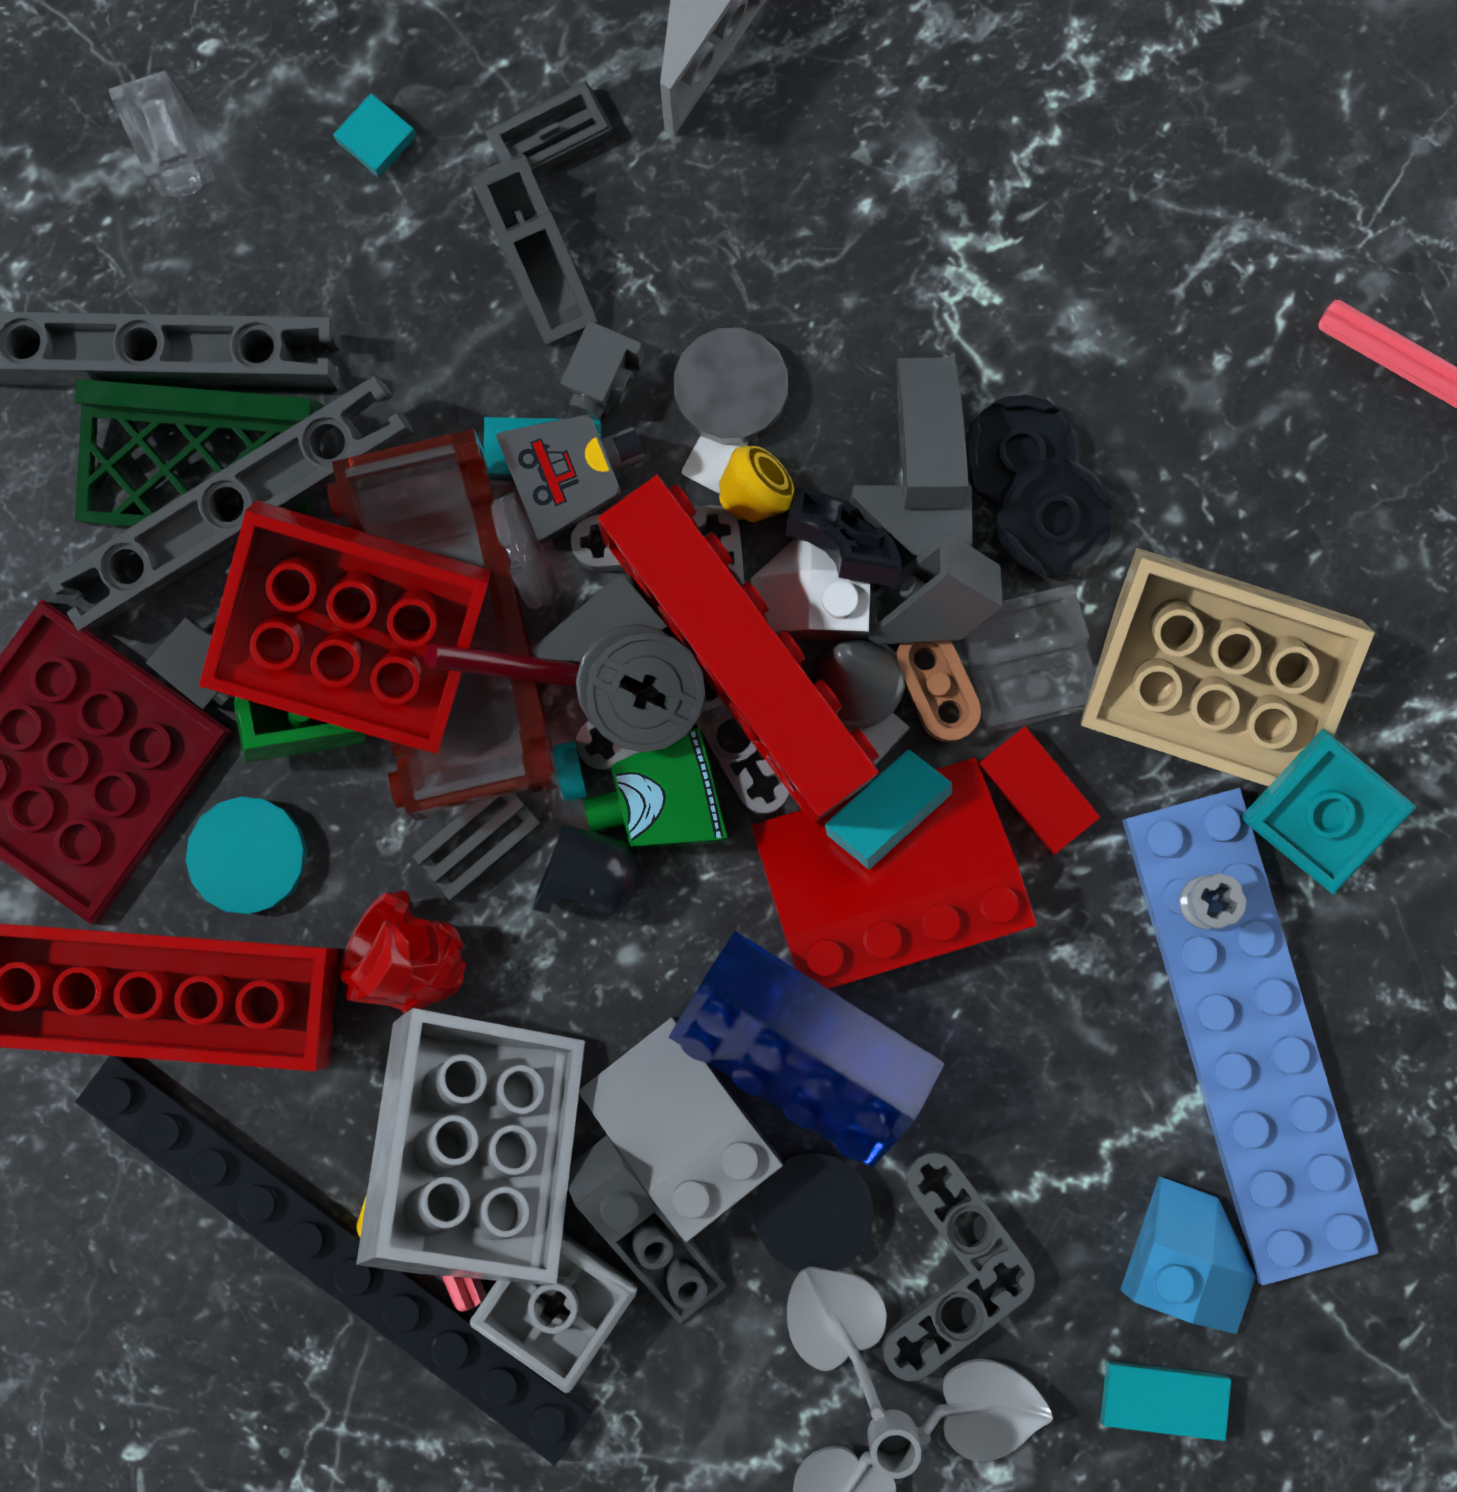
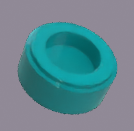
[553,740,588,802]

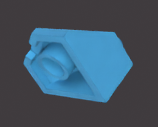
[1120,1176,1256,1334]

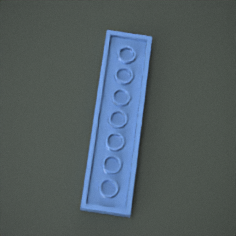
[1122,788,1379,1286]

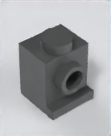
[560,320,645,421]

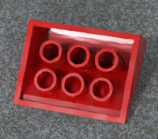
[199,500,490,754]
[751,757,1037,996]

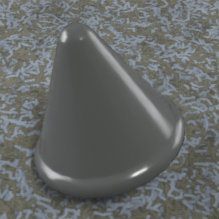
[809,637,905,730]

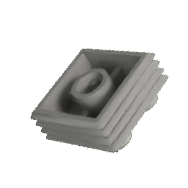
[470,1232,638,1393]

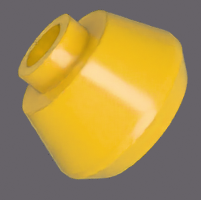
[719,446,794,522]

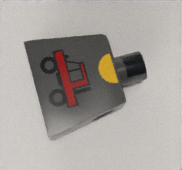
[496,414,646,544]

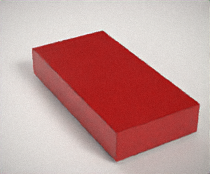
[978,726,1100,855]

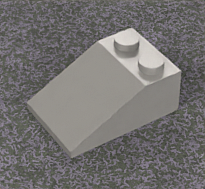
[660,0,766,136]
[579,1017,783,1243]

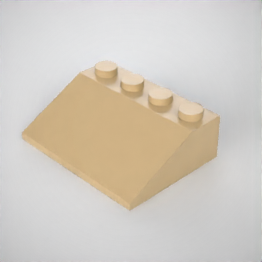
[1081,548,1375,787]

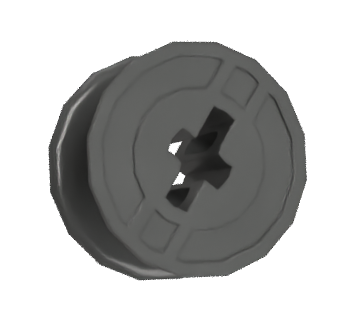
[576,624,705,752]

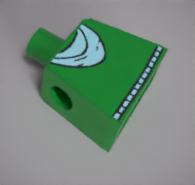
[583,727,728,849]

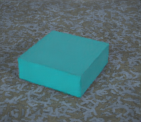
[333,93,417,178]

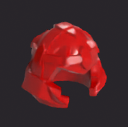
[338,890,466,1014]

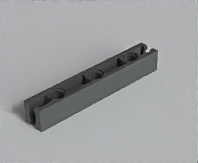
[0,312,341,390]
[46,376,415,631]

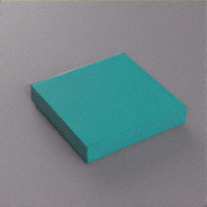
[1241,728,1416,895]

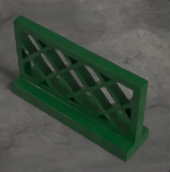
[75,379,323,526]

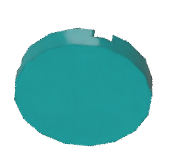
[186,796,308,915]

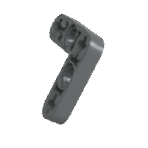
[882,1150,1035,1381]

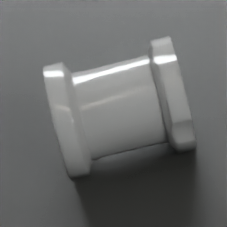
[1179,873,1247,929]

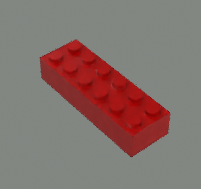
[597,475,879,825]
[0,923,341,1071]

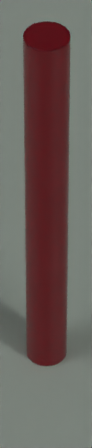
[425,643,645,694]

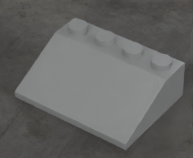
[356,1008,585,1285]

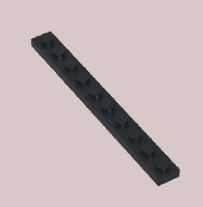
[75,1056,593,1466]

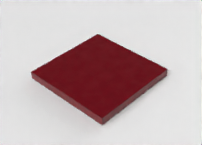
[0,599,235,925]

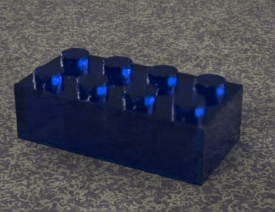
[668,931,945,1168]

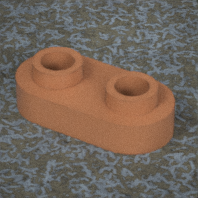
[896,640,981,742]

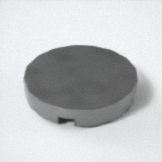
[674,327,788,444]

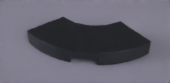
[785,487,901,588]

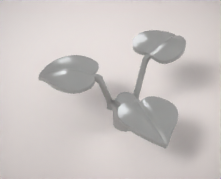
[787,1266,1053,1492]

